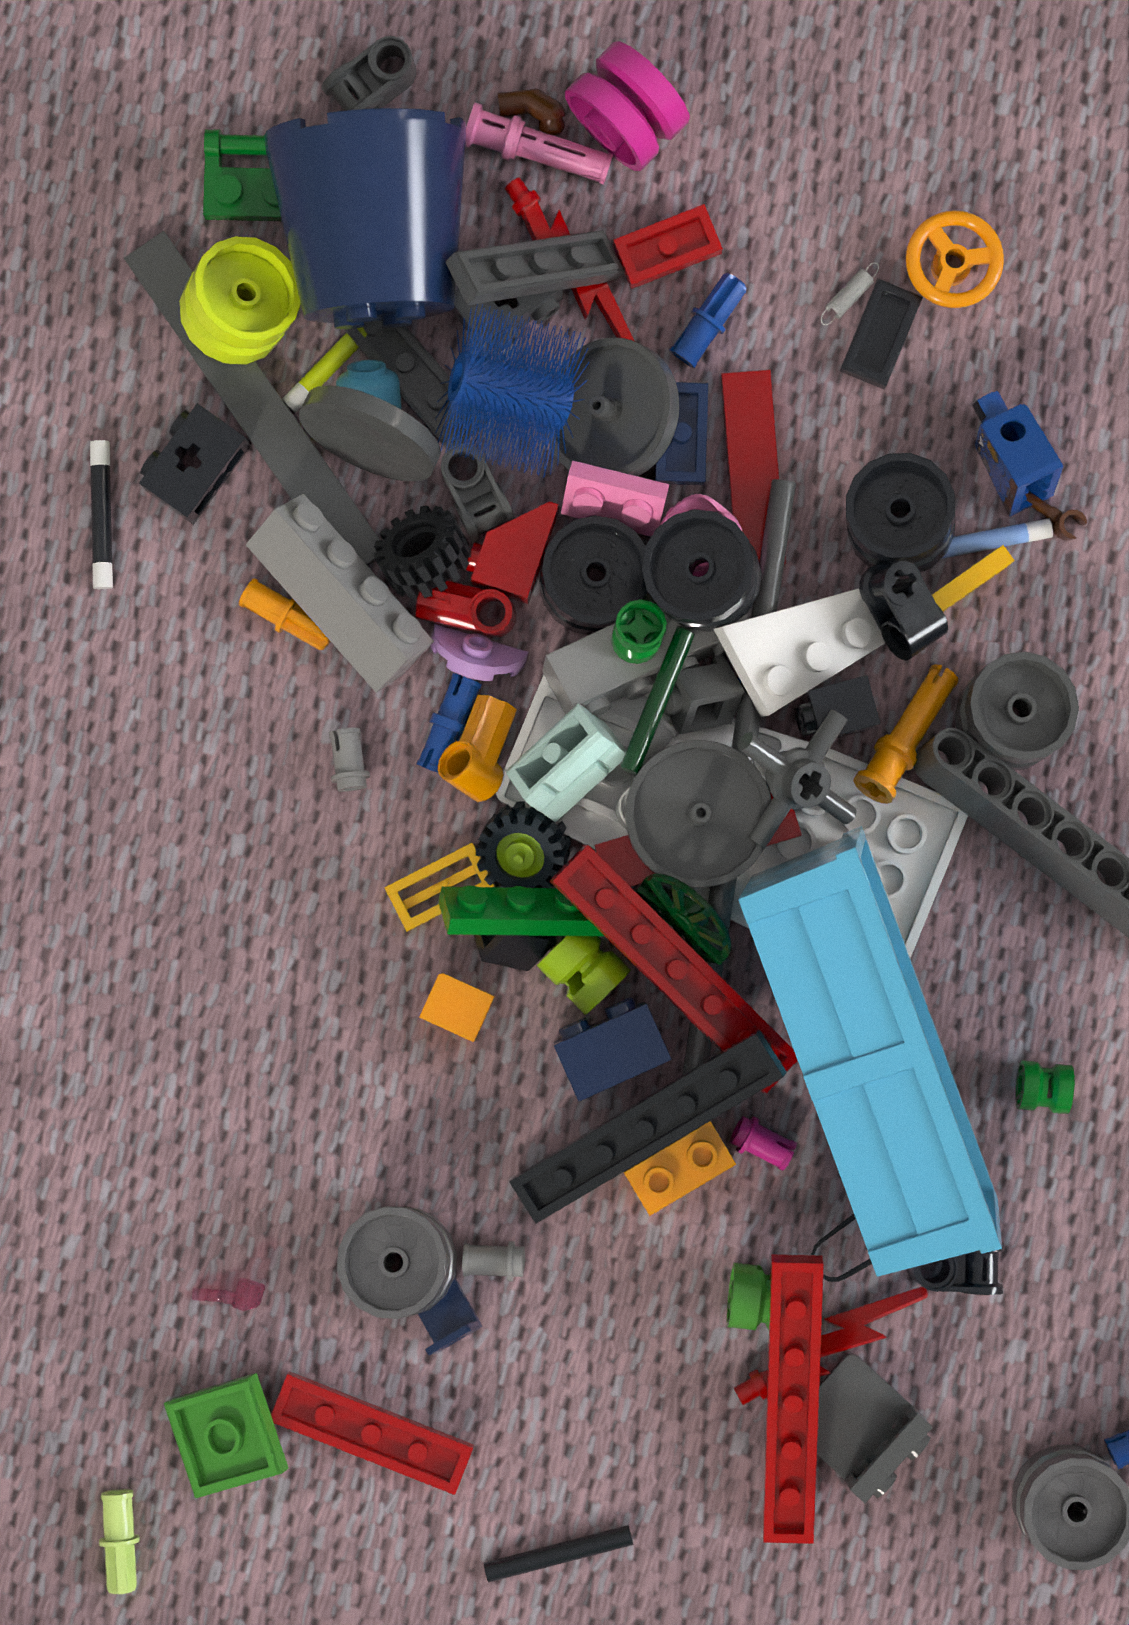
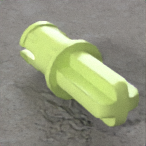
[99,1489,140,1594]

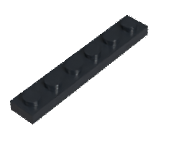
[509,1029,787,1224]

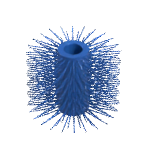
[435,304,589,478]

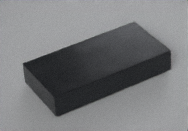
[840,279,923,390]

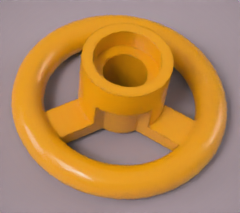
[906,210,1004,308]

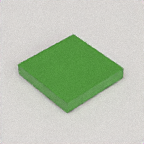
[164,1373,289,1499]

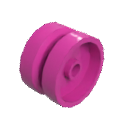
[565,41,690,171]

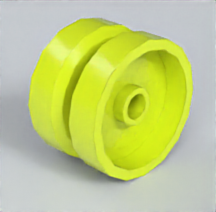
[179,236,301,364]

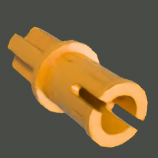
[239,578,331,650]

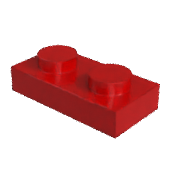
[613,204,723,289]

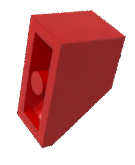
[466,501,559,604]

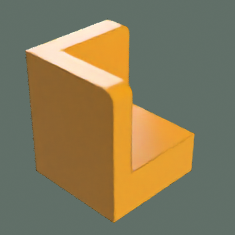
[419,973,496,1042]

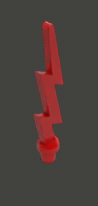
[504,177,635,342]
[734,1286,928,1405]

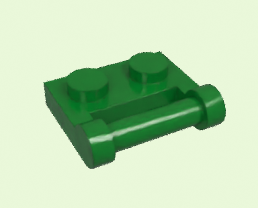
[203,129,282,222]

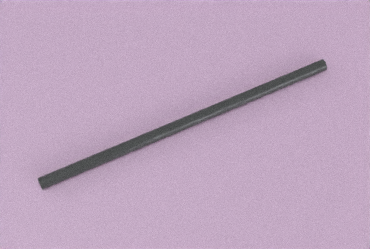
[682,479,796,1075]

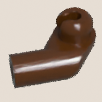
[497,88,566,135]

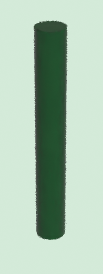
[620,627,695,774]

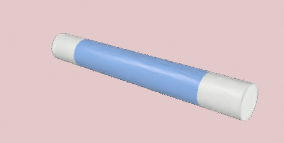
[941,518,1053,559]

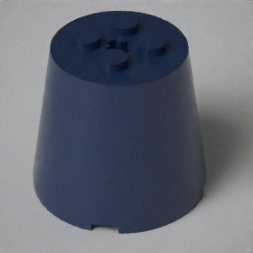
[264,108,466,329]

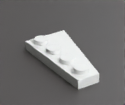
[714,589,885,717]

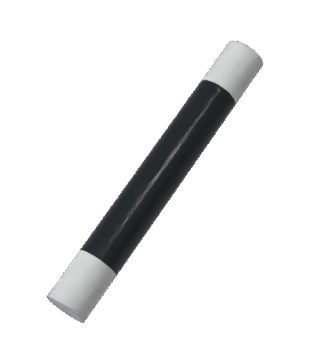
[90,440,113,589]

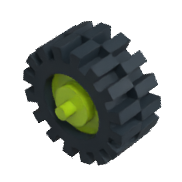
[475,801,571,888]

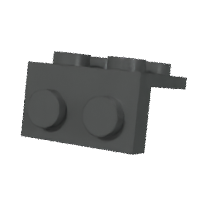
[817,1353,933,1503]

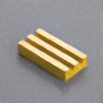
[932,545,1015,612]
[384,843,495,932]

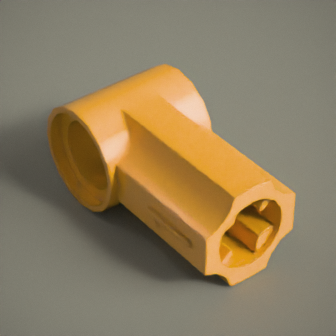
[438,695,517,802]

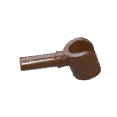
[1025,490,1087,540]

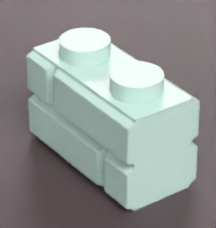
[506,703,626,822]

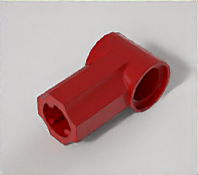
[415,581,517,638]

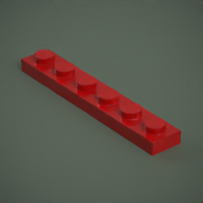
[550,845,798,1094]
[763,1254,824,1544]

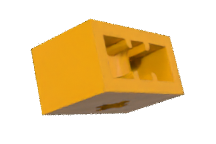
[624,1121,736,1216]

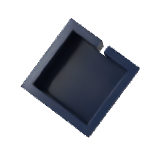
[553,997,672,1102]

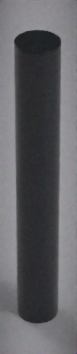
[484,1525,634,1583]

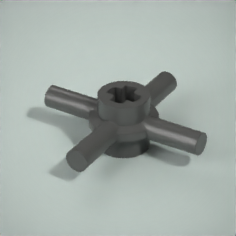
[738,709,857,849]

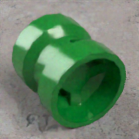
[611,599,667,664]
[1015,1060,1075,1114]

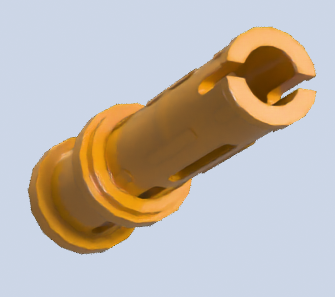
[853,664,959,804]

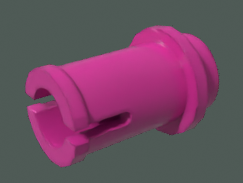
[730,1116,797,1171]

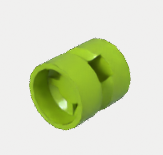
[537,936,631,1015]

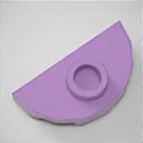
[431,624,529,681]

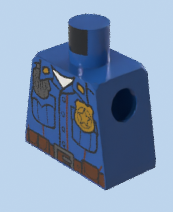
[973,391,1063,517]

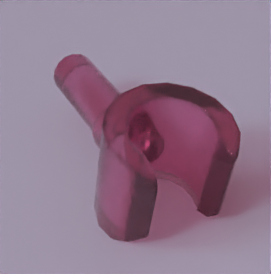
[192,1278,265,1311]

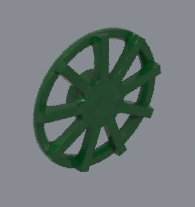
[636,873,731,965]

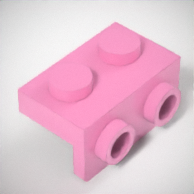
[561,461,669,536]

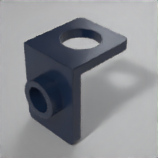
[418,1278,483,1356]

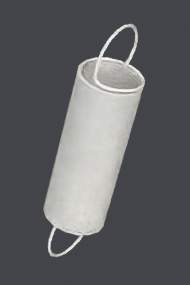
[821,262,879,325]

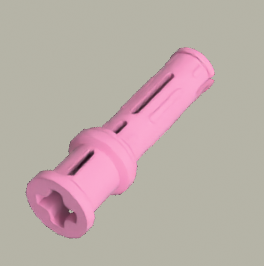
[465,102,613,185]

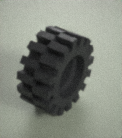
[373,505,471,599]

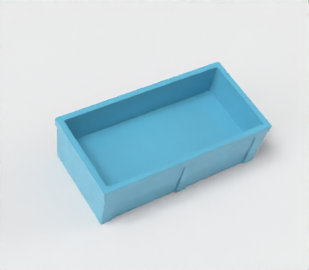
[738,826,1002,1277]

